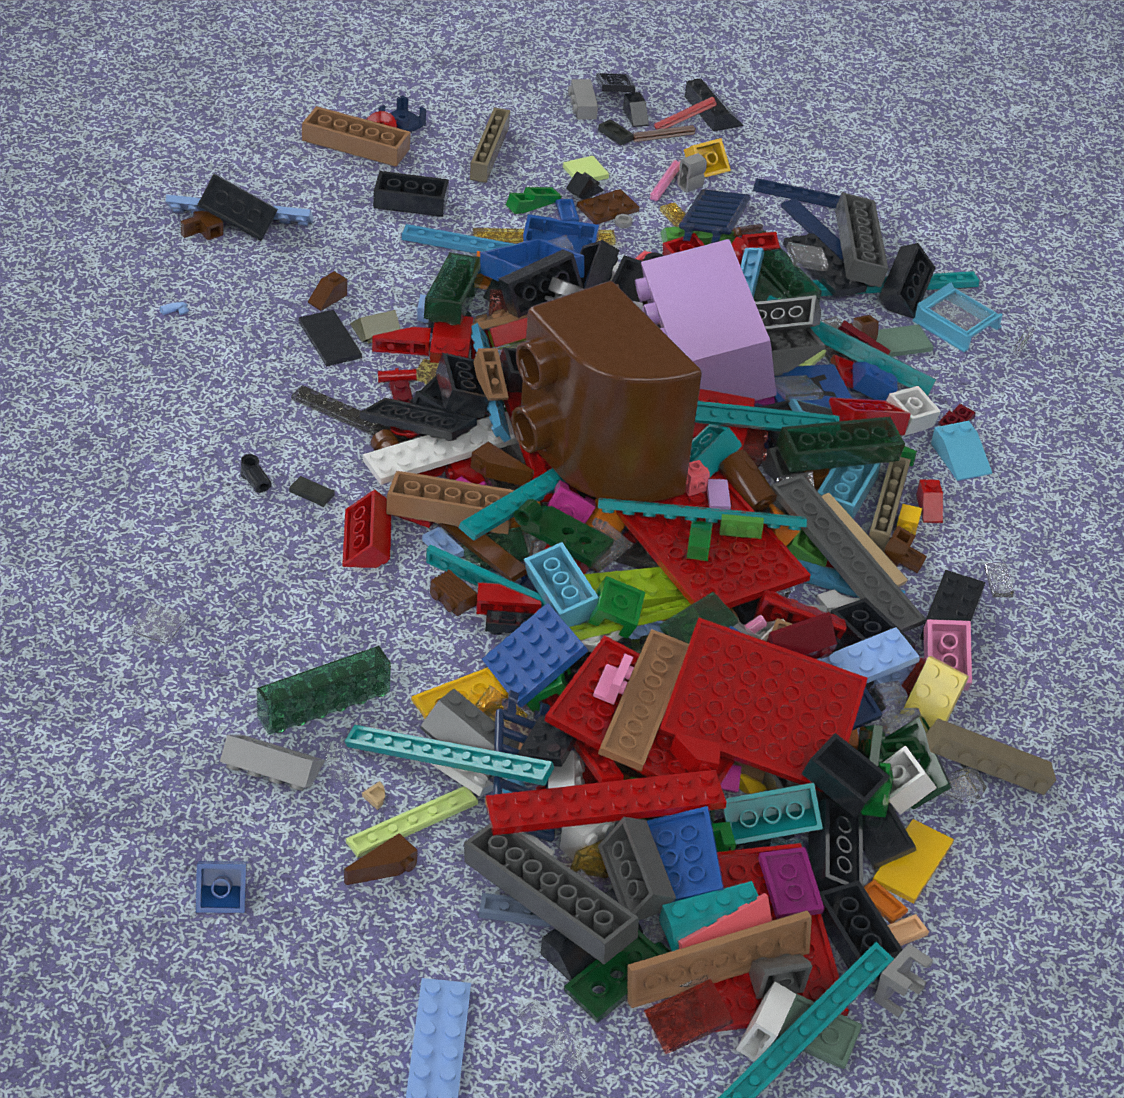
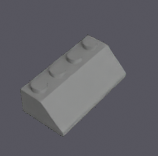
[220,734,325,791]

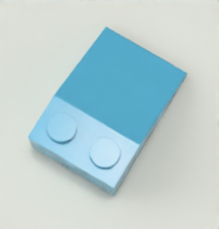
[931,421,992,481]

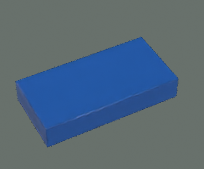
[555,199,579,222]

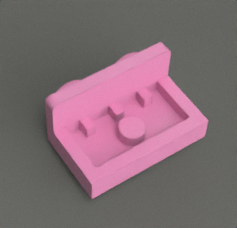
[593,654,634,705]

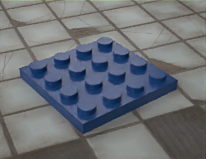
[482,603,589,708]
[647,806,724,902]

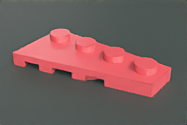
[678,894,772,949]

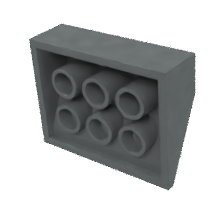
[767,327,825,376]

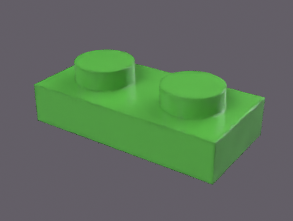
[719,514,764,539]

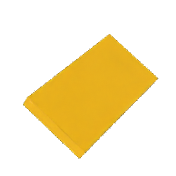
[411,667,508,719]
[873,819,954,904]

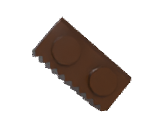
[430,569,478,616]

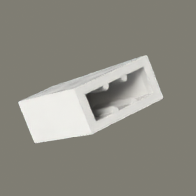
[736,982,796,1061]

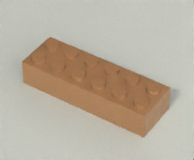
[302,106,411,167]
[386,471,514,534]

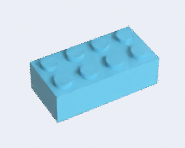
[818,448,882,519]
[524,542,599,627]

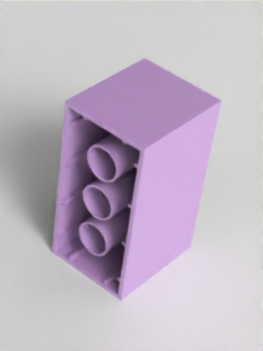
[635,239,776,401]

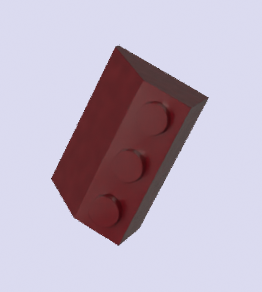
[766,612,837,659]

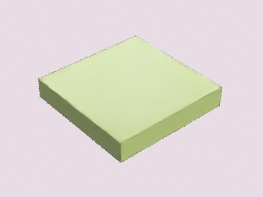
[563,156,609,181]

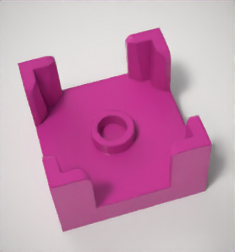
[547,480,596,524]

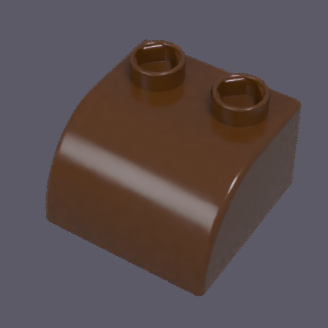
[511,281,702,502]

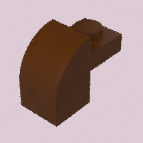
[180,211,223,241]
[850,315,879,340]
[885,526,927,573]

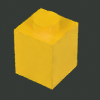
[896,504,922,535]

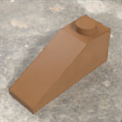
[474,348,509,401]

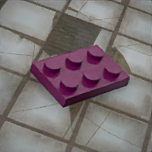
[758,847,824,920]

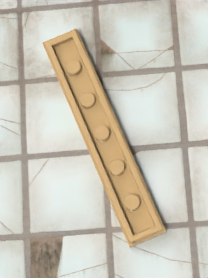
[821,493,908,587]

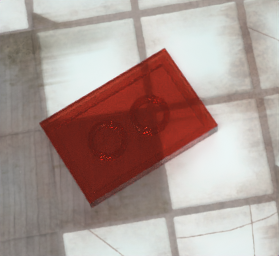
[644,979,733,1054]

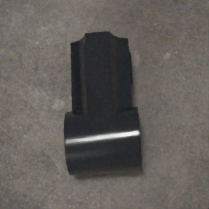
[240,454,272,493]

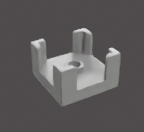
[874,944,933,1017]

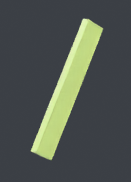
[346,786,478,858]

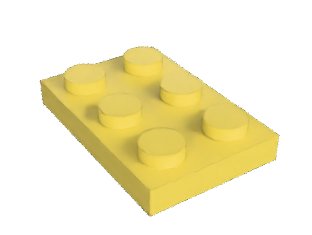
[901,656,969,728]

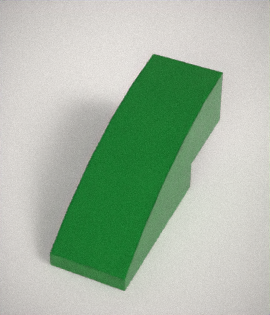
[506,187,562,214]
[687,521,712,561]

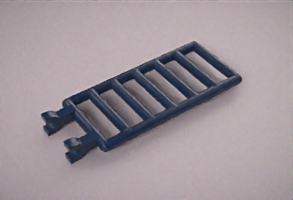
[679,189,751,244]
[493,690,555,842]

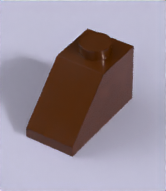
[308,271,348,311]

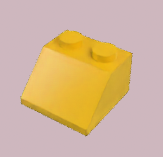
[684,138,731,177]

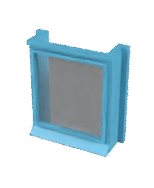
[912,282,1003,352]

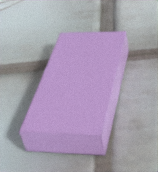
[707,479,731,510]

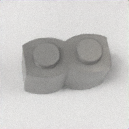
[677,153,707,193]

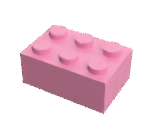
[924,620,972,691]

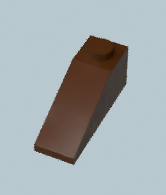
[471,441,534,486]
[344,833,418,885]

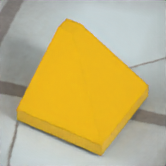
[739,774,767,795]

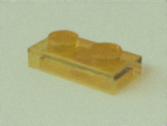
[660,202,686,227]

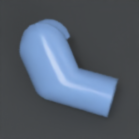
[160,302,189,315]

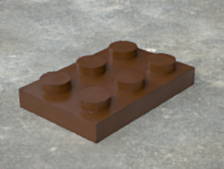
[577,189,640,225]

